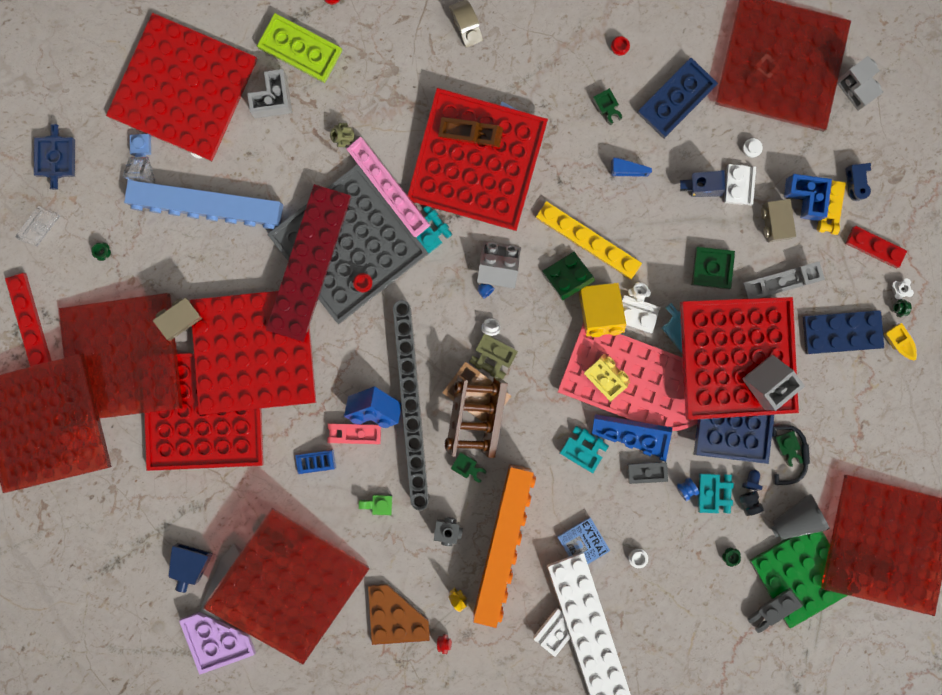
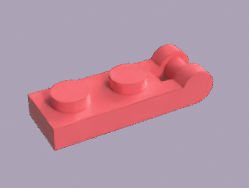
[327,423,381,444]

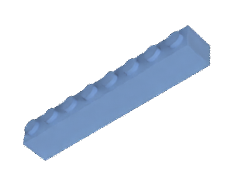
[124,180,284,230]

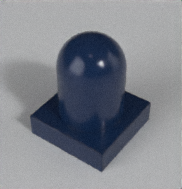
[742,469,763,491]

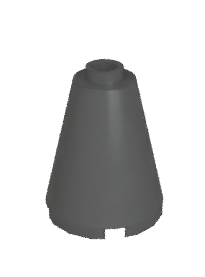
[771,494,830,540]

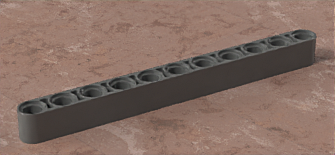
[393,300,429,511]

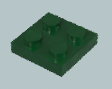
[692,247,735,290]
[542,251,595,301]

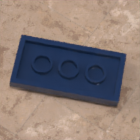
[637,57,718,139]
[803,310,884,354]

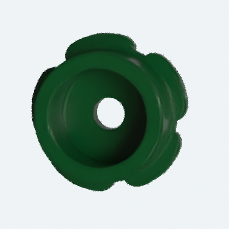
[91,243,111,261]
[893,299,912,318]
[722,547,741,567]

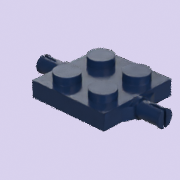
[34,124,75,190]

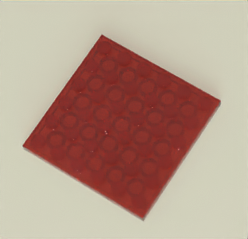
[715,0,851,132]
[59,293,183,422]
[0,354,112,493]
[821,474,942,616]
[203,508,369,665]

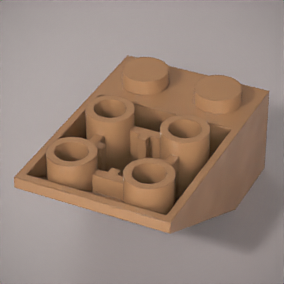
[443,361,511,423]

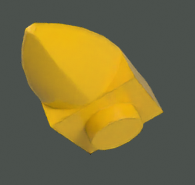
[883,323,917,361]
[448,587,467,612]

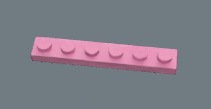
[347,137,430,237]

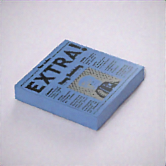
[557,517,610,564]

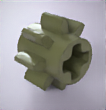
[330,123,354,147]

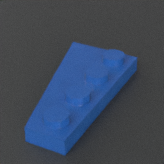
[592,414,672,462]

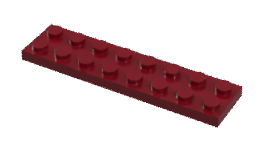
[266,184,351,342]

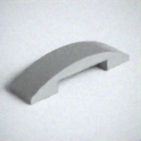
[743,261,825,299]

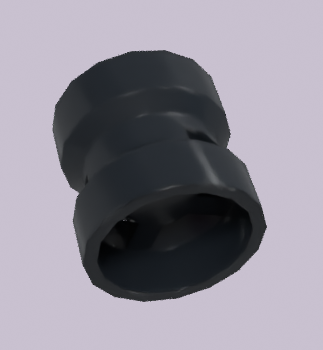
[739,491,764,516]

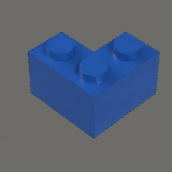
[784,174,832,221]
[344,386,402,428]

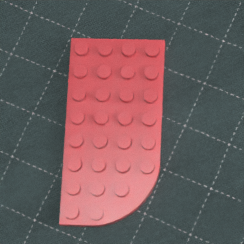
[557,322,698,431]

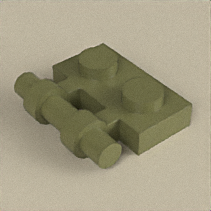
[469,334,518,379]

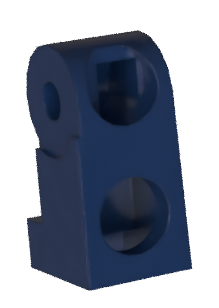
[845,163,871,201]

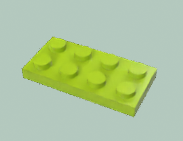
[257,13,343,83]

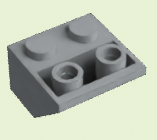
[477,242,521,288]
[742,355,805,411]

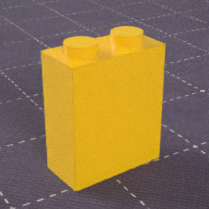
[579,283,626,337]

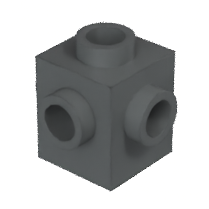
[433,517,463,546]

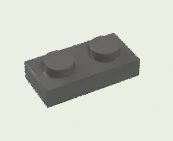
[627,462,668,484]

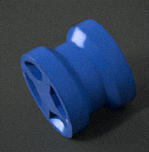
[676,477,700,502]

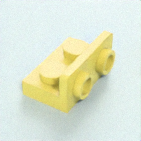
[584,354,630,402]

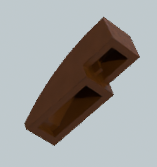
[438,117,503,147]

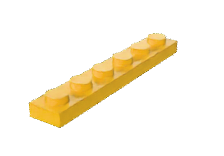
[536,201,642,280]

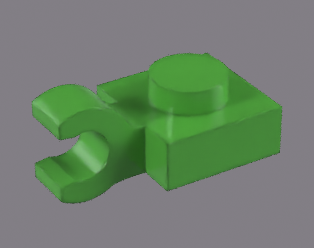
[359,495,392,515]

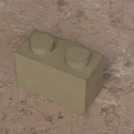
[761,199,796,242]
[153,298,202,341]

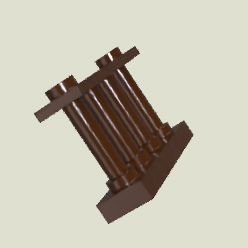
[445,375,508,458]

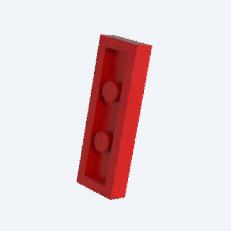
[845,226,907,269]

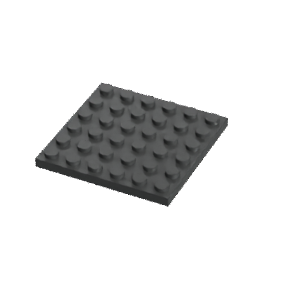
[267,164,428,325]

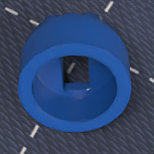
[478,283,495,299]

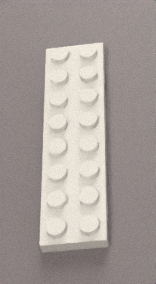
[546,552,631,695]

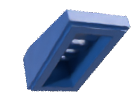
[611,157,652,177]
[295,449,336,474]

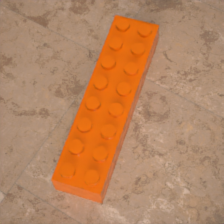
[473,464,536,628]

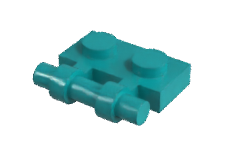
[416,206,453,255]
[560,426,609,474]
[698,473,734,514]

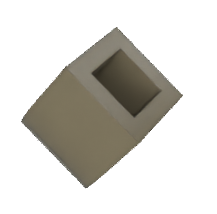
[449,0,483,48]

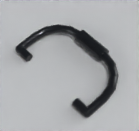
[772,425,810,485]

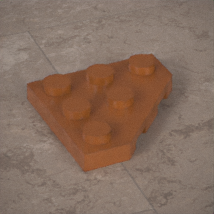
[368,584,430,645]

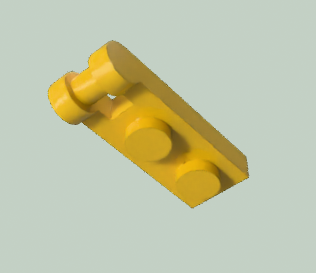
[817,180,846,235]

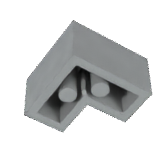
[836,56,883,111]
[247,69,292,118]

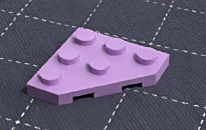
[179,612,256,675]

